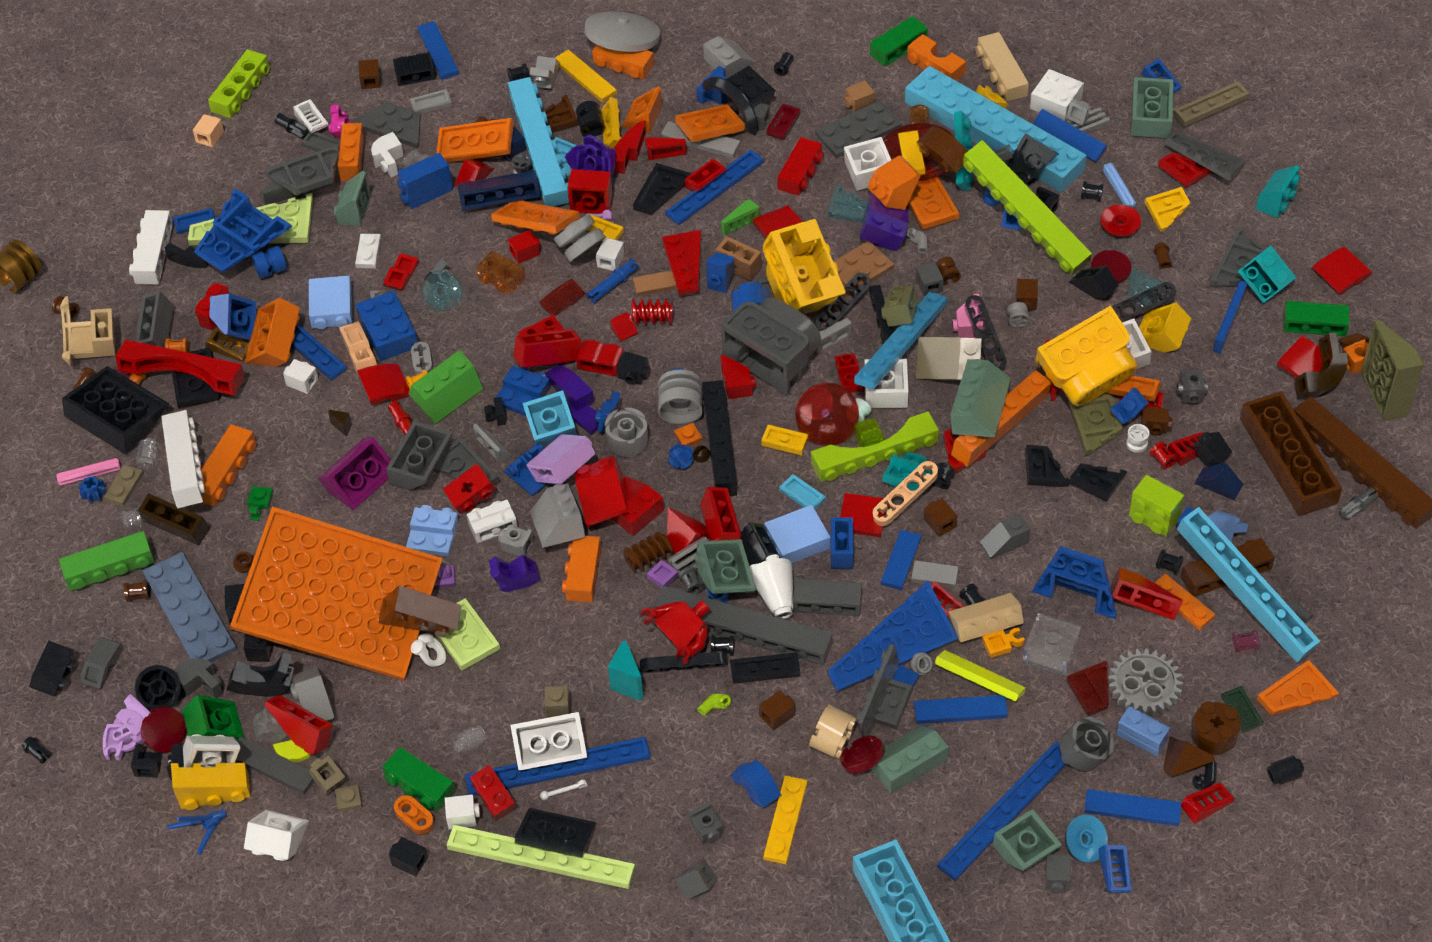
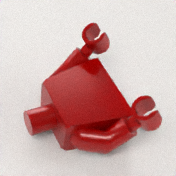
[639,599,711,665]

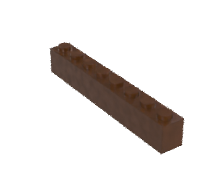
[1293,397,1432,529]

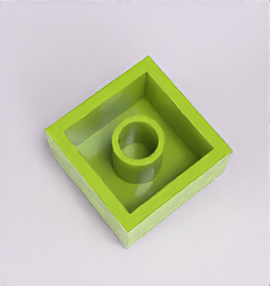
[1129,475,1184,537]

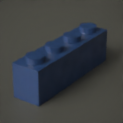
[457,170,540,211]

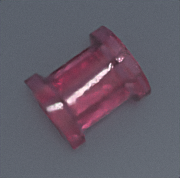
[1232,630,1260,652]

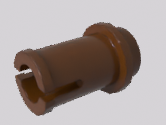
[1153,242,1172,269]

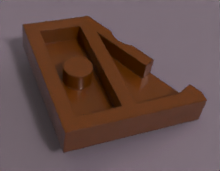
[543,95,578,132]

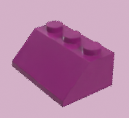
[318,437,391,510]

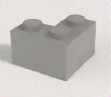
[289,667,334,721]

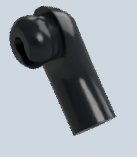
[1192,761,1217,790]

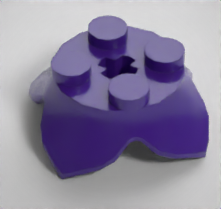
[564,135,616,178]

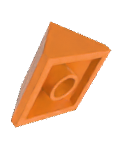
[621,86,662,133]

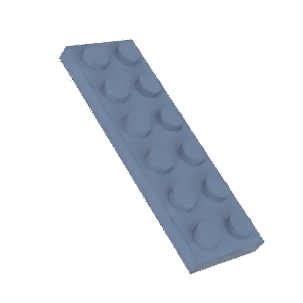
[142,552,237,662]

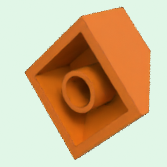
[867,156,921,210]

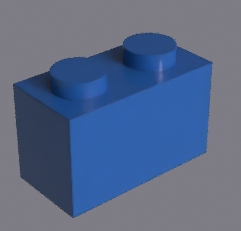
[831,518,853,569]

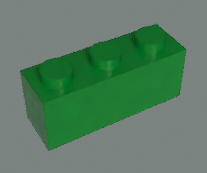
[870,16,928,67]
[1283,301,1349,337]
[382,747,456,812]

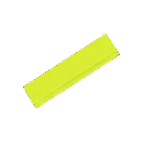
[935,650,1026,701]

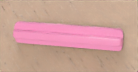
[56,458,120,485]

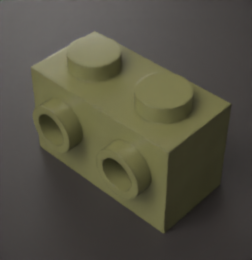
[882,285,918,327]

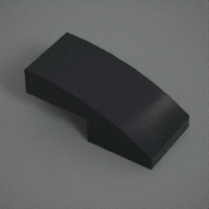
[164,242,209,268]

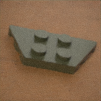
[1065,394,1123,455]

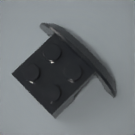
[702,66,776,135]

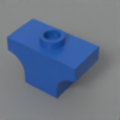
[696,66,729,104]
[707,252,735,293]

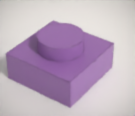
[647,560,678,589]

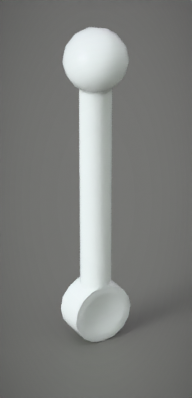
[540,780,587,800]

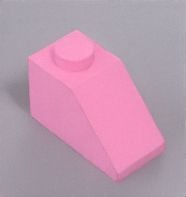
[952,294,983,338]

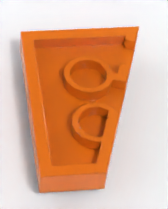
[1256,660,1339,716]

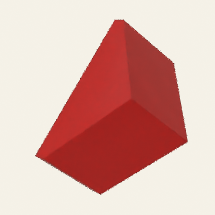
[455,159,494,188]

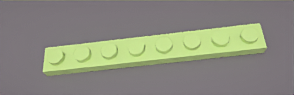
[447,825,635,889]

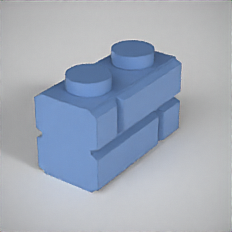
[1116,706,1171,756]

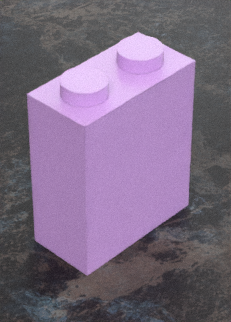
[526,434,596,484]

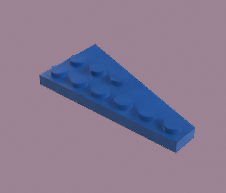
[827,580,958,693]

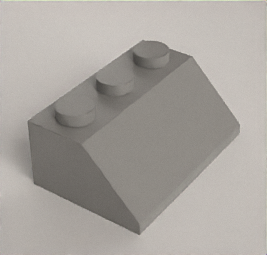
[530,483,585,548]

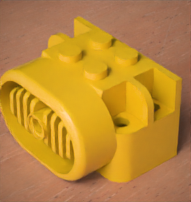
[763,219,846,314]
[1035,305,1138,406]

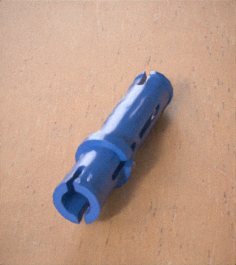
[586,258,639,304]

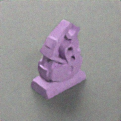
[103,694,150,760]

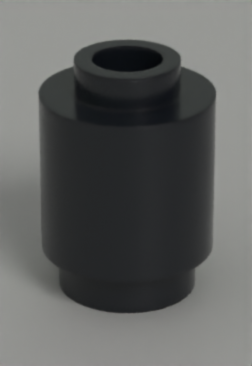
[1267,755,1304,785]

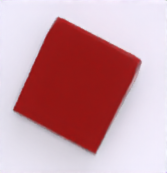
[610,312,639,342]

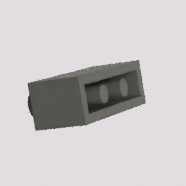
[135,291,173,348]
[793,578,862,617]

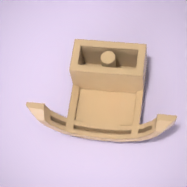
[60,296,115,365]

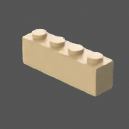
[975,32,1029,102]

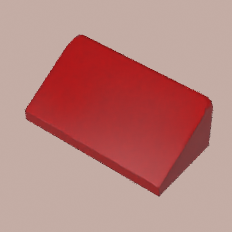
[685,158,727,191]

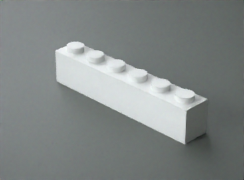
[161,410,205,508]

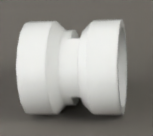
[1126,424,1149,453]

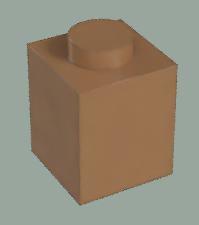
[843,81,875,112]

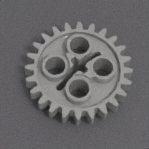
[1108,649,1183,717]

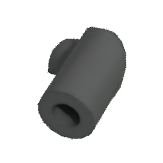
[1286,602,1313,623]

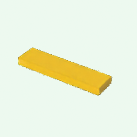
[555,50,617,103]

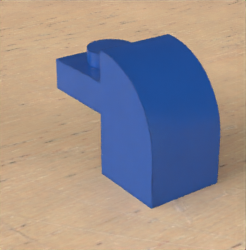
[730,759,781,808]

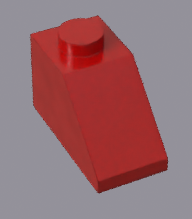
[720,355,756,400]

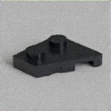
[1025,444,1070,487]
[1069,463,1127,502]

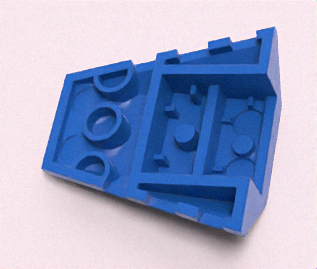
[194,188,292,273]
[1032,546,1117,619]

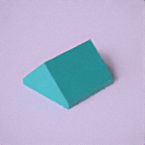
[608,640,643,701]

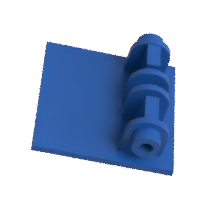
[504,444,549,496]

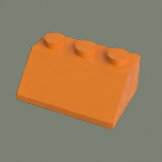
[245,298,300,367]

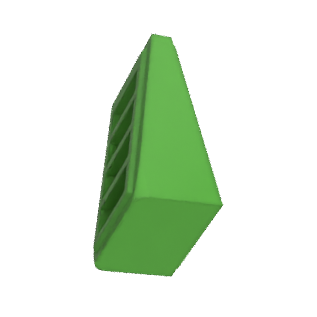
[721,199,760,235]

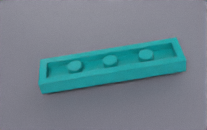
[954,111,973,191]

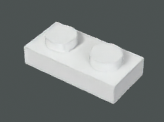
[355,234,381,269]

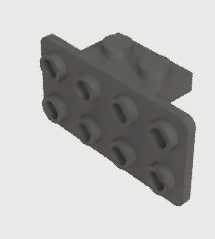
[856,644,913,737]

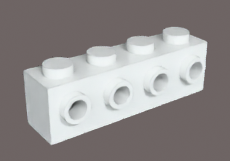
[129,210,173,285]

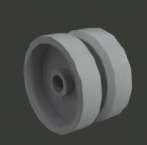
[554,214,606,262]

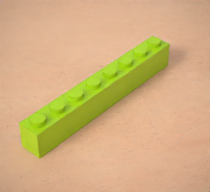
[963,140,1092,275]

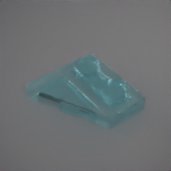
[828,184,868,223]
[1126,266,1166,309]

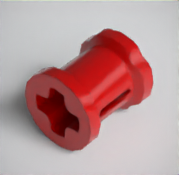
[1150,441,1178,470]

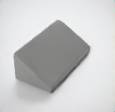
[473,424,511,463]

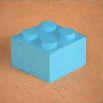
[522,391,577,447]

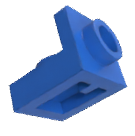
[1110,387,1149,424]

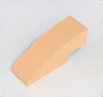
[339,321,377,377]

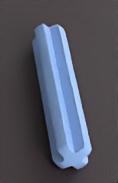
[1103,163,1136,208]

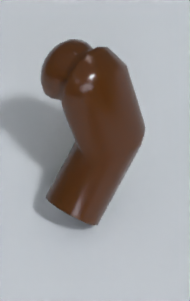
[1339,333,1370,349]

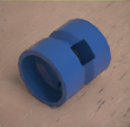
[251,246,287,280]

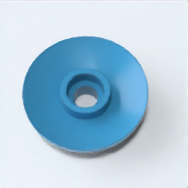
[1066,815,1108,863]

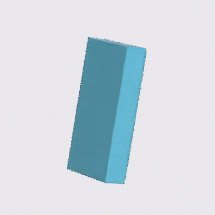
[779,474,826,510]

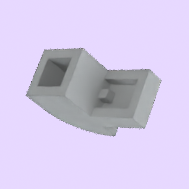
[529,56,560,89]

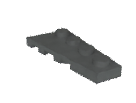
[1165,131,1246,181]

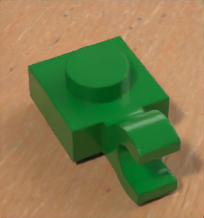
[247,486,274,521]

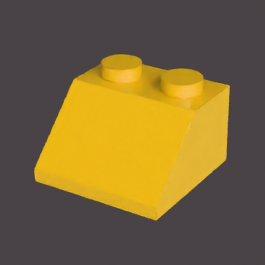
[1139,302,1192,353]

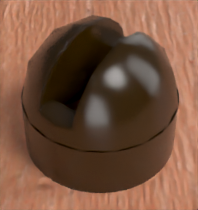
[693,445,710,463]

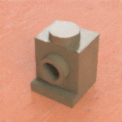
[309,755,345,796]

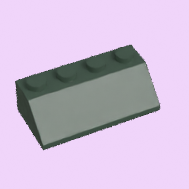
[950,359,1011,437]

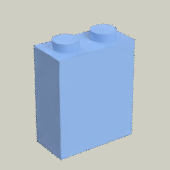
[309,276,353,329]
[764,505,830,563]

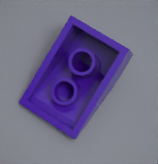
[859,192,908,251]

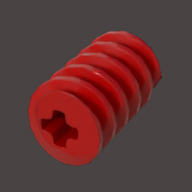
[631,299,673,325]

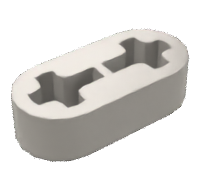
[411,342,433,375]

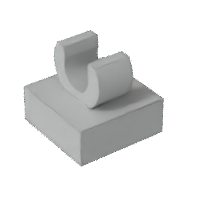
[1066,99,1091,126]

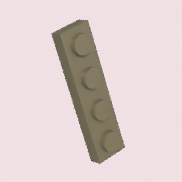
[1173,81,1250,127]

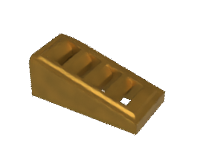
[205,327,249,362]

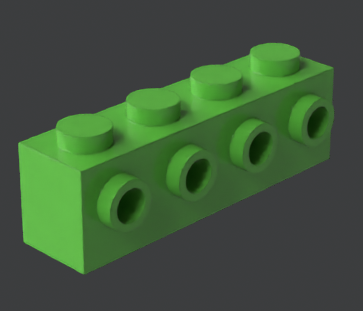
[59,531,155,591]

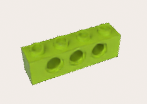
[208,49,270,118]

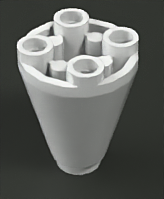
[749,554,793,619]

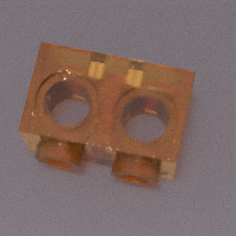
[477,251,525,295]

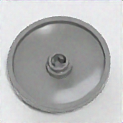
[584,11,660,52]

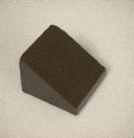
[328,410,352,437]

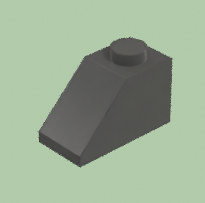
[980,513,1030,559]

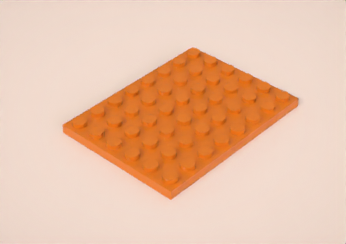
[230,506,443,681]

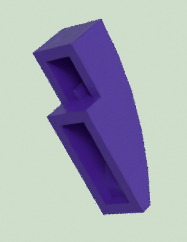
[544,364,594,411]

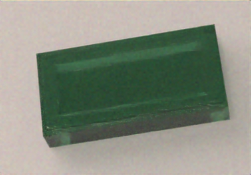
[1221,686,1264,733]

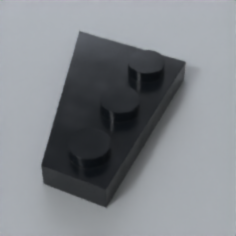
[1007,133,1059,184]
[633,163,692,215]

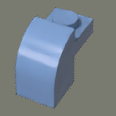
[1209,511,1248,543]

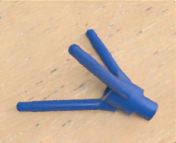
[167,809,226,855]

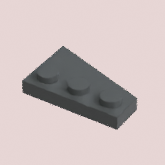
[434,437,500,485]

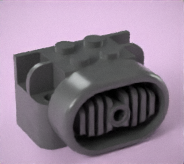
[721,297,821,396]

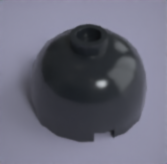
[134,665,181,710]

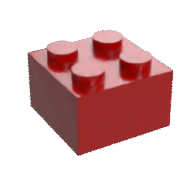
[568,169,613,214]

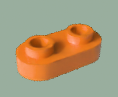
[394,795,434,834]

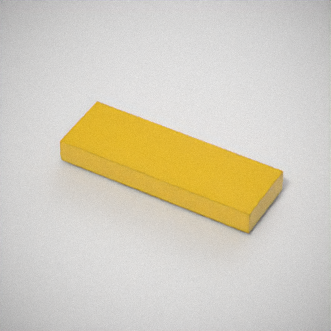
[898,130,926,175]

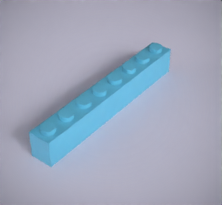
[508,77,569,207]
[1177,507,1320,663]

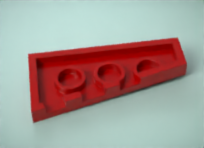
[662,230,701,295]

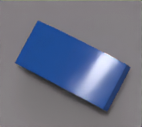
[595,391,620,432]

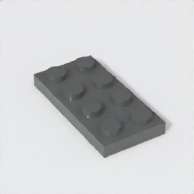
[815,100,902,159]

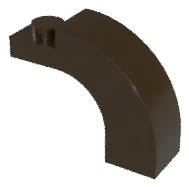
[1295,333,1348,399]

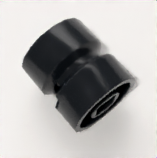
[576,101,605,136]

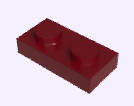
[766,104,800,140]

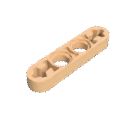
[873,461,938,526]

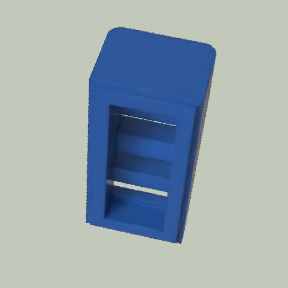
[1141,59,1182,93]
[1099,845,1132,893]

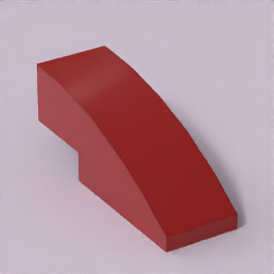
[614,120,646,174]

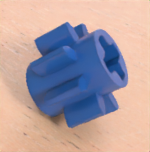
[667,443,694,469]
[78,476,106,503]

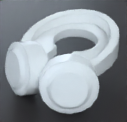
[411,634,446,667]

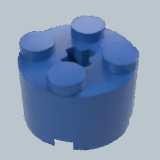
[731,282,772,312]

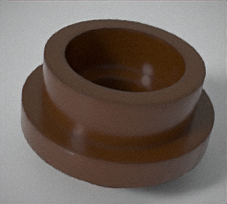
[233,552,254,573]

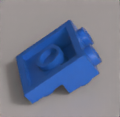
[496,366,550,416]

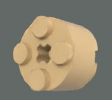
[809,704,856,759]

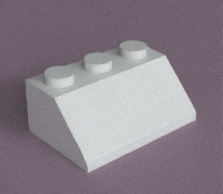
[510,712,587,771]

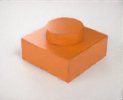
[674,423,703,446]

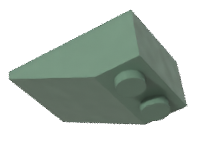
[695,539,756,594]

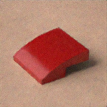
[1312,246,1373,295]
[1277,336,1322,381]
[357,364,410,406]

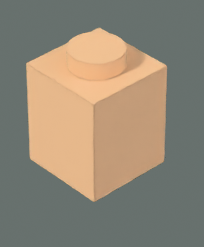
[193,114,224,147]

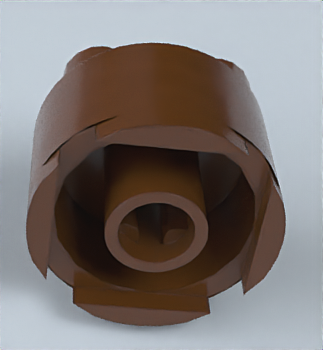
[1191,701,1241,755]

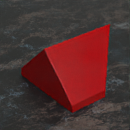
[667,507,709,559]

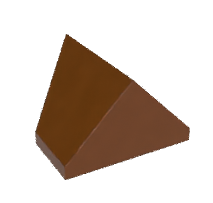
[1163,737,1215,776]

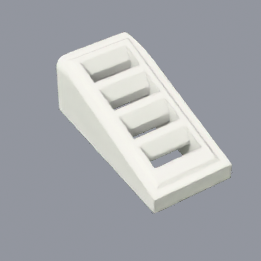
[293,99,328,134]

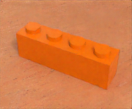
[201,424,257,507]

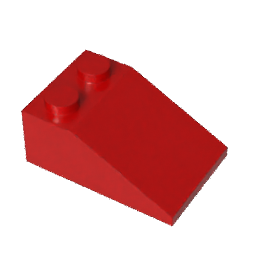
[574,456,628,527]
[611,476,664,537]

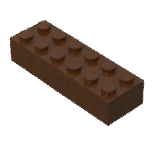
[1240,391,1342,516]

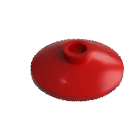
[1100,205,1141,236]

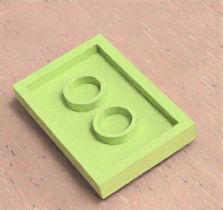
[436,598,500,670]

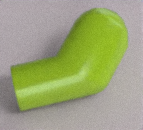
[697,694,731,716]

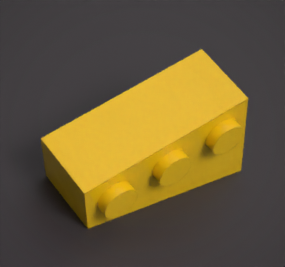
[171,763,251,810]

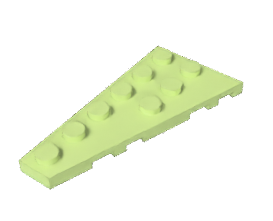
[188,193,313,246]

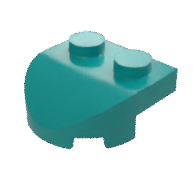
[882,452,932,494]

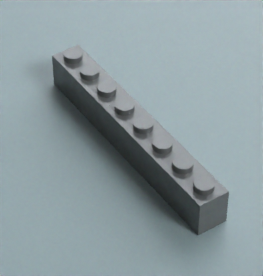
[654,586,832,666]

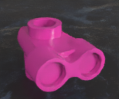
[328,105,351,138]

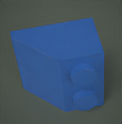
[209,294,257,341]

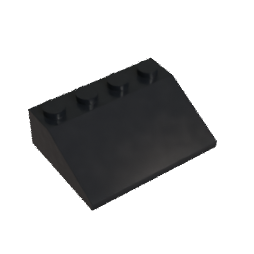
[62,366,169,454]

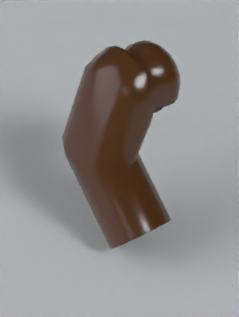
[72,367,95,389]

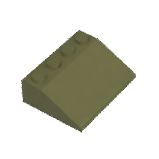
[1361,320,1424,421]

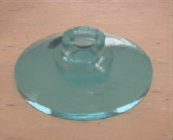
[422,271,462,311]

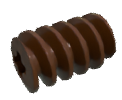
[624,532,674,574]

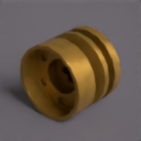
[0,239,42,293]

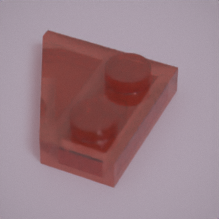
[1066,661,1109,716]

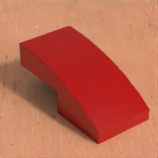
[383,253,420,290]

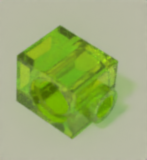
[854,417,884,447]

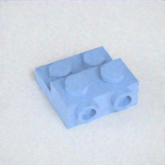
[406,505,459,557]

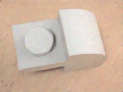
[371,132,403,177]

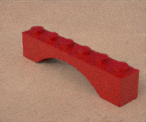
[115,339,244,396]

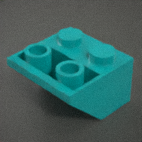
[1256,165,1301,218]
[1238,245,1297,303]

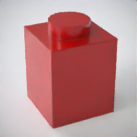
[508,230,541,264]

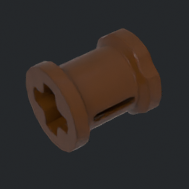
[52,296,80,320]
[124,579,149,602]

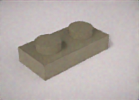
[104,465,144,507]

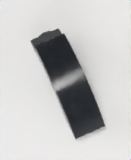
[226,652,294,697]

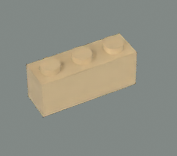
[948,593,1024,642]

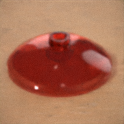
[795,383,859,446]

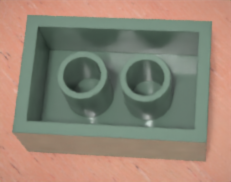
[1130,77,1173,138]

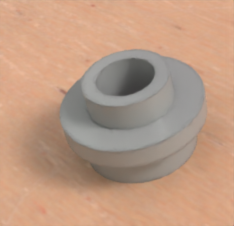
[910,653,932,675]

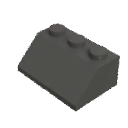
[386,421,453,490]

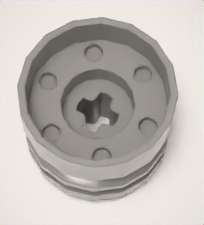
[658,370,702,424]

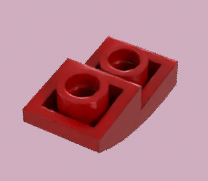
[834,353,863,394]

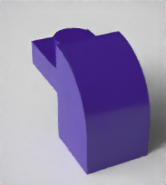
[489,555,540,592]

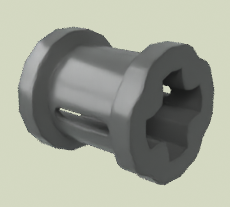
[678,567,705,594]

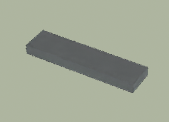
[235,737,314,795]

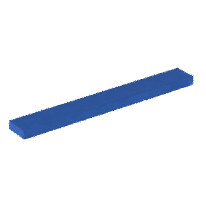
[464,737,650,796]
[937,741,1067,881]

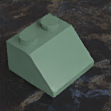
[334,171,371,226]
[993,809,1062,871]

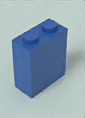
[397,153,453,209]

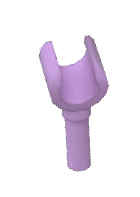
[586,210,613,223]

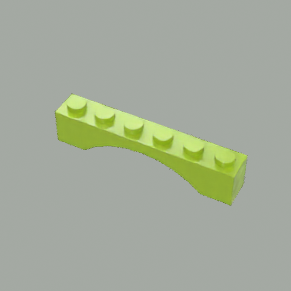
[811,411,939,482]

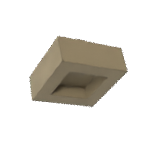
[335,785,362,813]

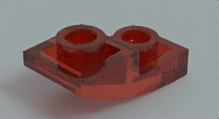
[539,279,585,317]

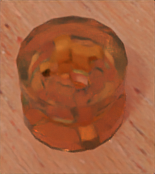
[909,104,929,128]

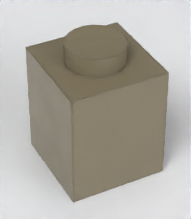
[545,686,570,718]

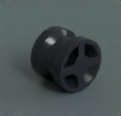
[932,463,955,490]

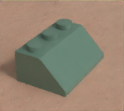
[871,726,949,794]

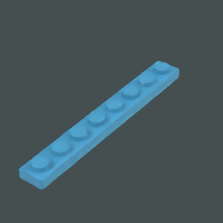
[855,292,948,389]

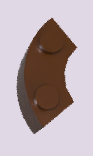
[916,126,968,173]

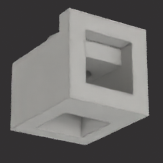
[498,525,534,556]

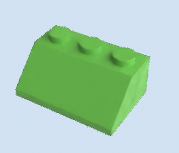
[408,350,483,425]

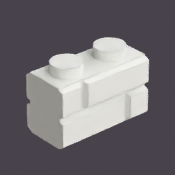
[466,500,517,543]

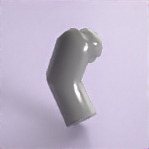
[906,228,928,253]

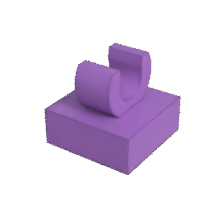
[433,565,455,589]

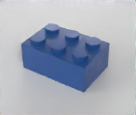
[356,290,417,361]

